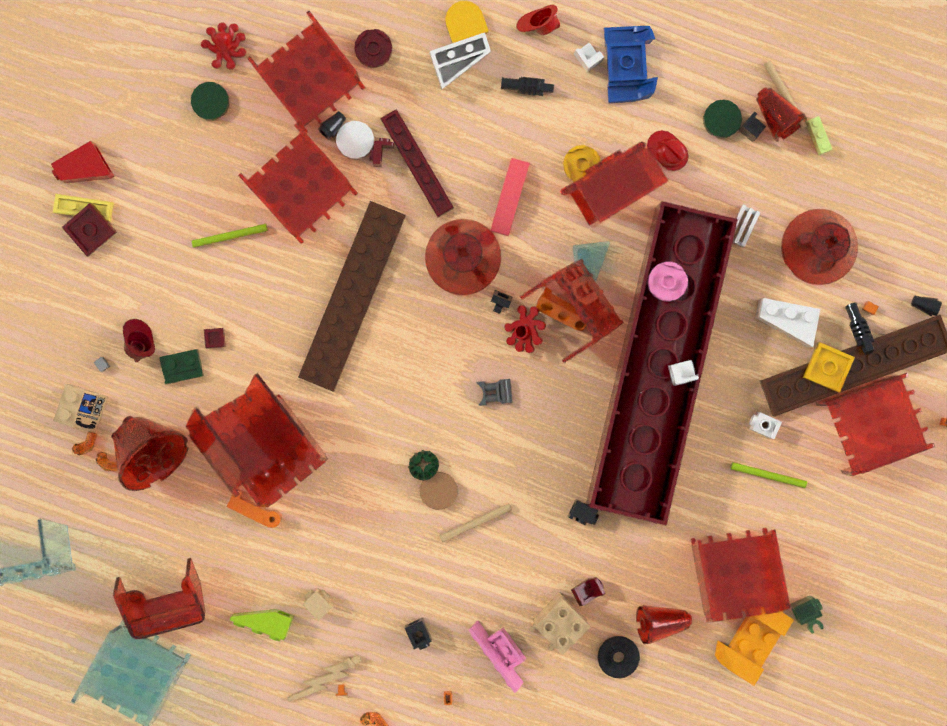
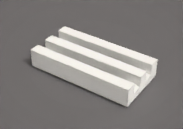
[733,204,761,247]

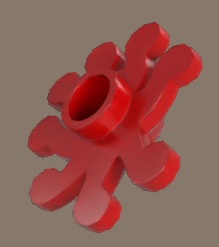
[201,22,246,70]
[504,305,546,353]

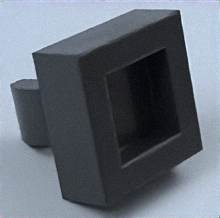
[490,290,513,314]

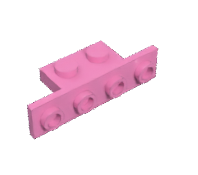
[469,621,526,693]

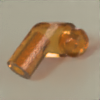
[72,431,97,455]
[96,452,122,472]
[360,712,389,726]

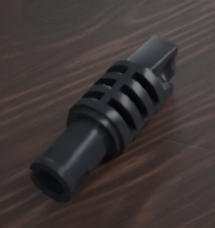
[501,77,554,96]
[845,303,874,355]

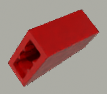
[51,141,115,183]

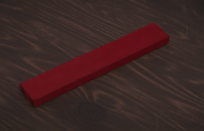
[380,109,454,218]

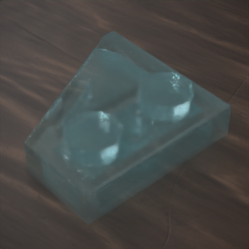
[572,241,610,284]

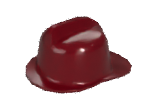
[123,319,155,362]

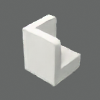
[574,43,604,72]
[668,360,699,385]

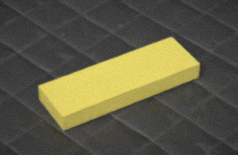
[53,194,114,222]

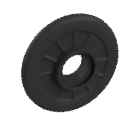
[598,636,640,678]

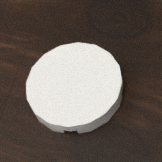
[336,121,374,160]

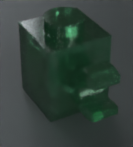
[789,595,824,634]

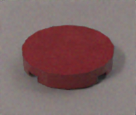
[355,29,393,68]

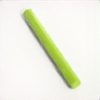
[191,224,268,248]
[730,462,807,488]

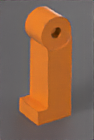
[535,287,591,331]
[226,488,282,528]

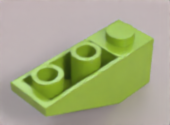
[230,609,294,641]

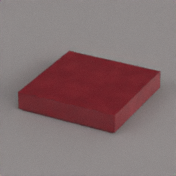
[62,203,117,257]

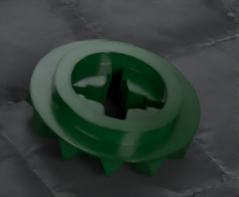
[408,450,439,480]

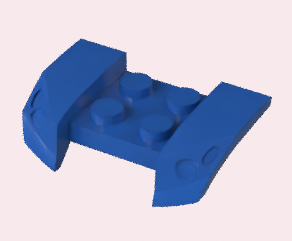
[604,25,658,103]

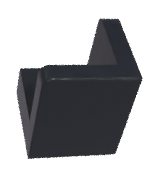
[739,112,766,142]

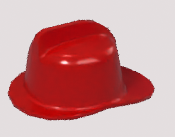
[516,4,560,35]
[647,130,689,171]

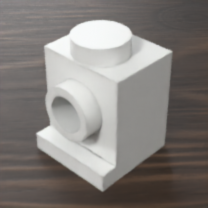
[749,412,782,439]

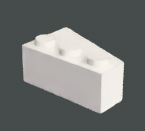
[429,33,491,90]
[755,298,820,348]

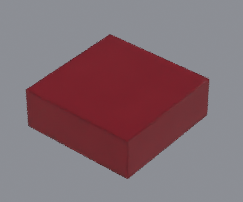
[204,328,226,349]

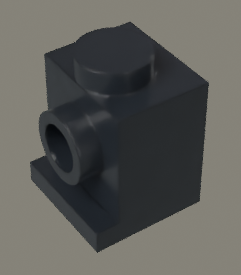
[568,499,599,525]
[405,617,432,650]

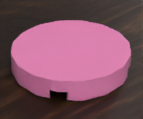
[648,262,688,301]

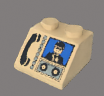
[53,384,108,433]

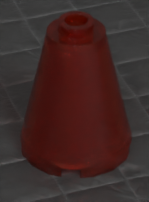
[756,88,808,142]
[636,605,692,644]

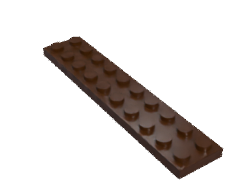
[298,201,406,392]
[760,315,947,417]

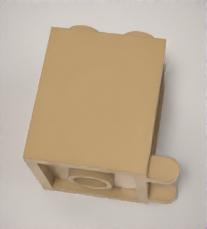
[529,592,590,655]

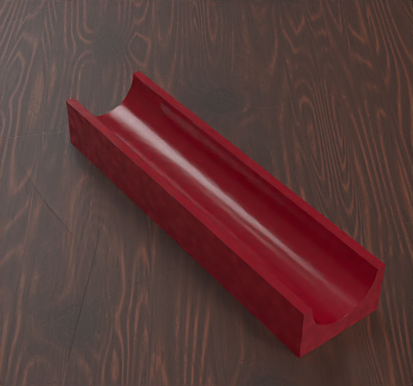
[586,201,738,526]

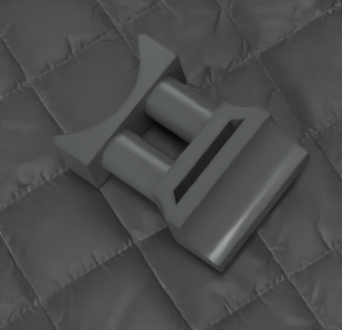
[476,379,513,406]

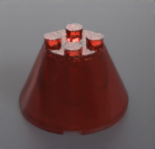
[781,209,858,285]
[425,219,501,295]
[111,416,189,491]

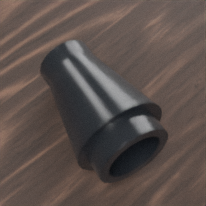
[318,111,346,140]
[911,295,942,316]

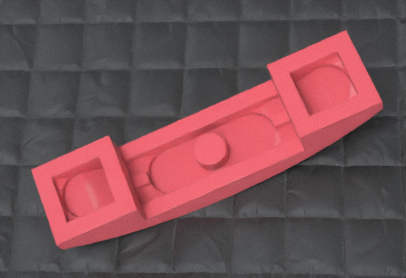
[490,158,530,236]

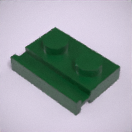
[159,349,204,384]

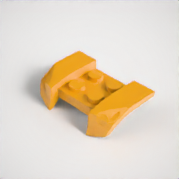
[715,598,794,686]

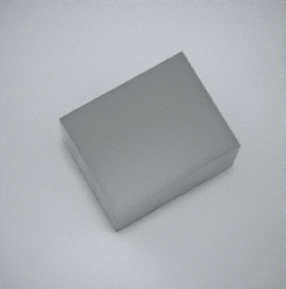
[94,357,110,372]

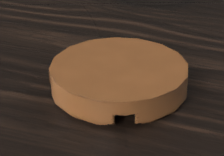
[420,472,458,510]

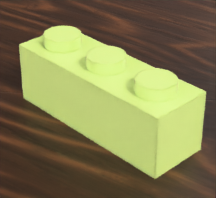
[806,116,832,156]

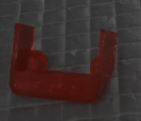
[113,558,206,639]

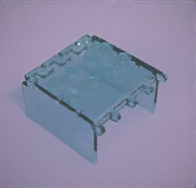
[0,519,76,587]
[71,618,191,726]

